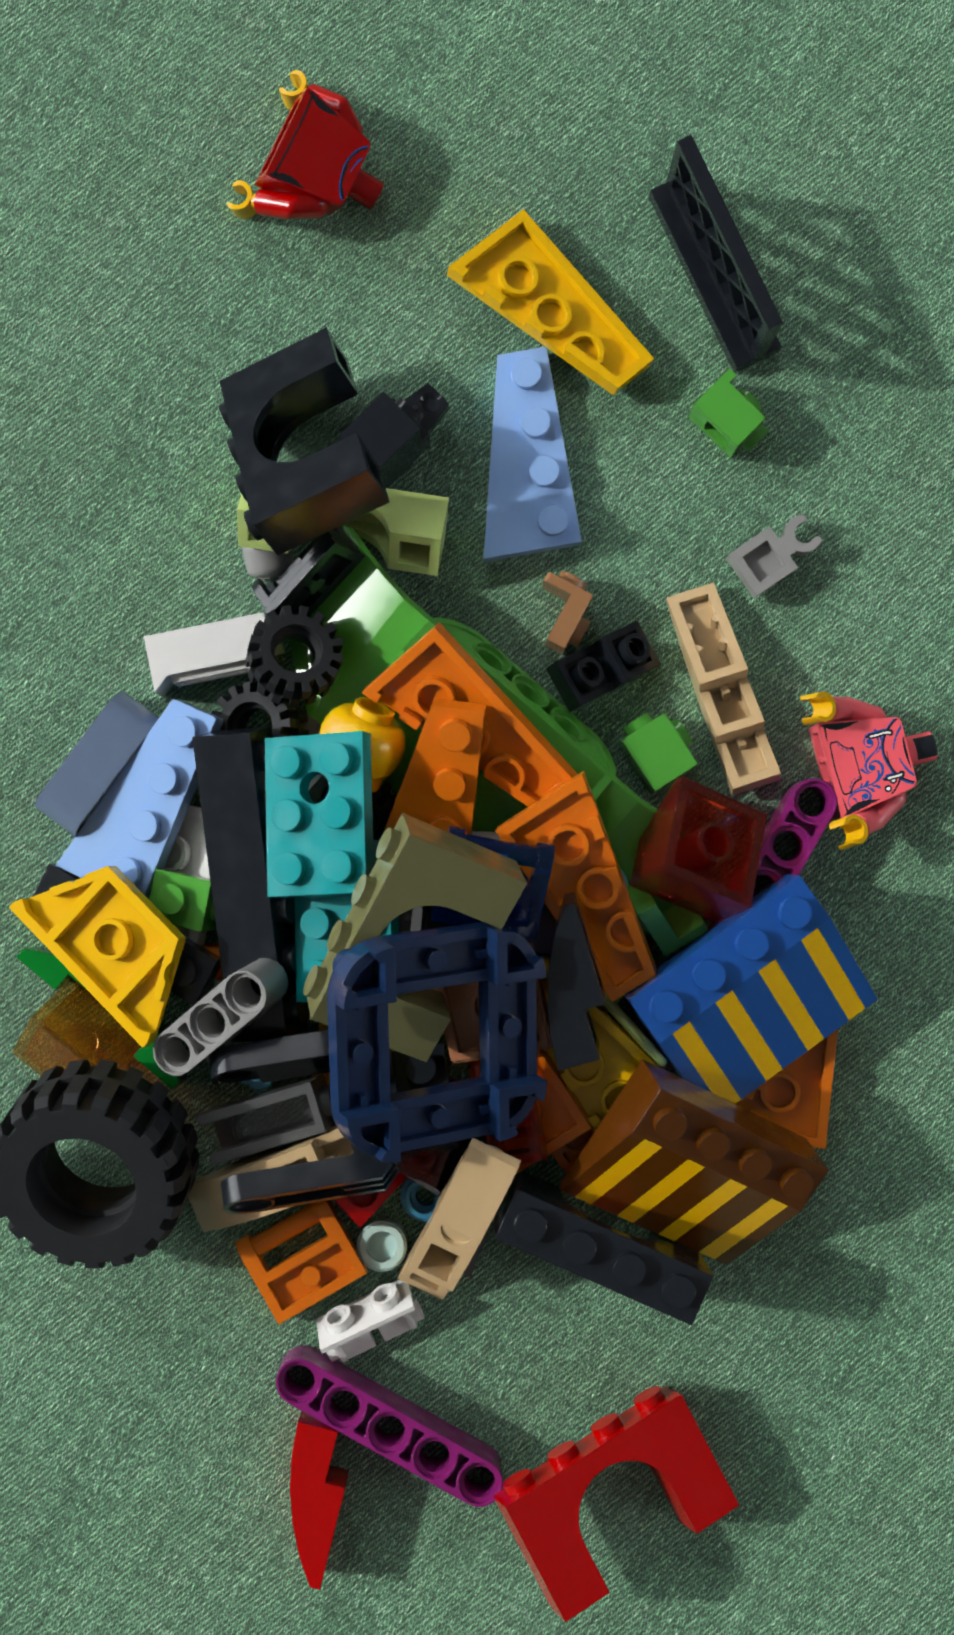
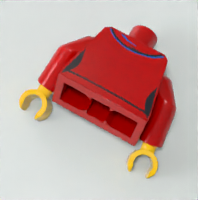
[227,70,384,220]

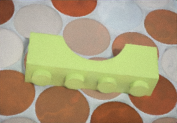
[237,488,449,576]

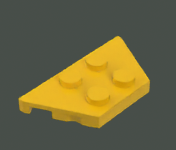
[9,866,186,1048]

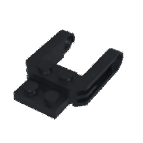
[209,1030,460,1214]

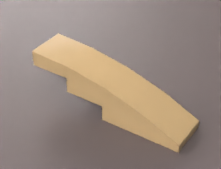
[666,582,781,796]

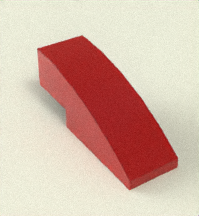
[290,1411,349,1590]

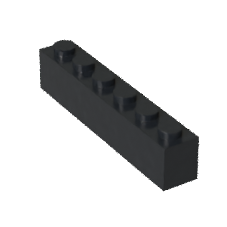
[192,726,310,1042]

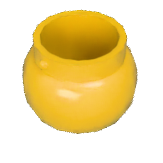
[319,697,406,792]

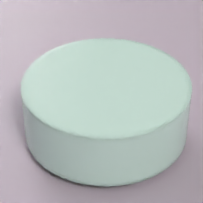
[357,1218,408,1272]

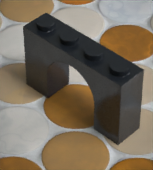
[219,327,390,556]
[494,1171,713,1326]

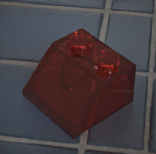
[630,776,767,922]

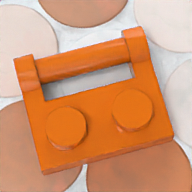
[235,1200,368,1325]

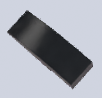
[547,892,605,1071]

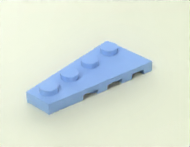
[483,347,582,562]
[55,699,224,899]

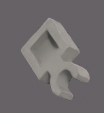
[726,514,822,599]

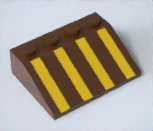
[559,1059,829,1265]

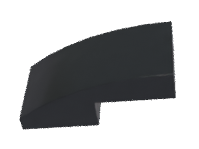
[546,621,661,712]

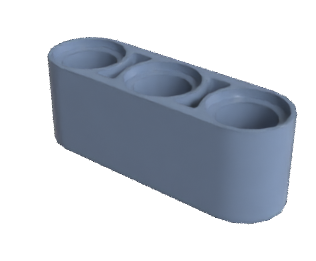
[34,691,159,837]

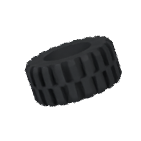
[0,1060,200,1268]

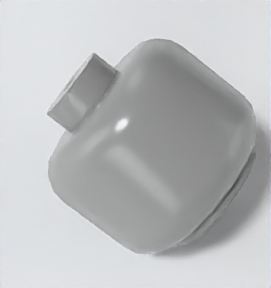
[242,547,294,580]

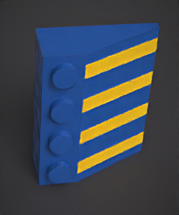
[622,874,878,1104]

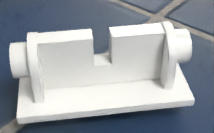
[316,1279,425,1363]

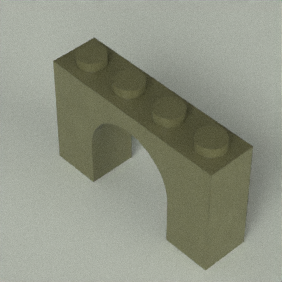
[303,813,527,1062]

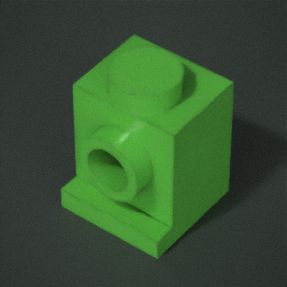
[688,368,769,458]

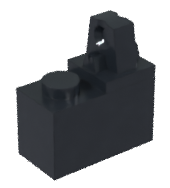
[339,383,449,488]

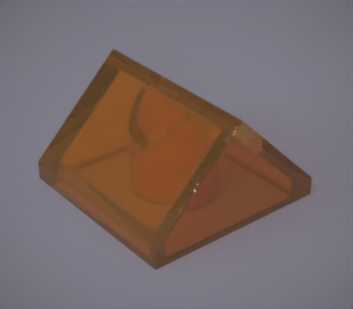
[12,978,141,1076]

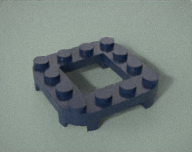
[327,922,547,1163]

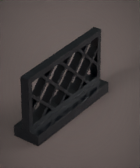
[649,135,783,373]

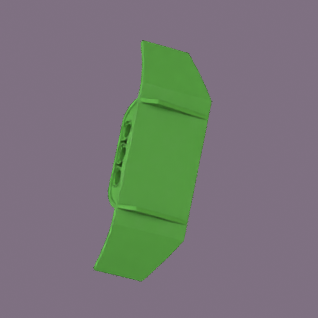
[289,525,724,912]

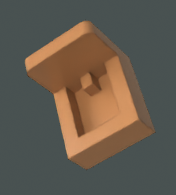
[542,571,593,655]

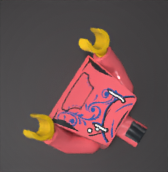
[800,691,938,850]

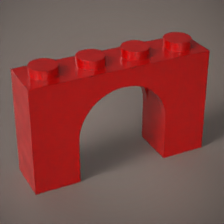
[493,1386,739,1623]

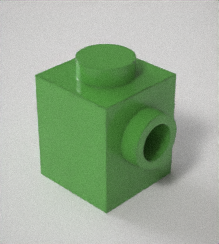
[618,712,698,794]

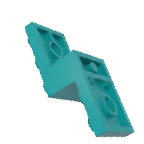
[265,731,399,1002]

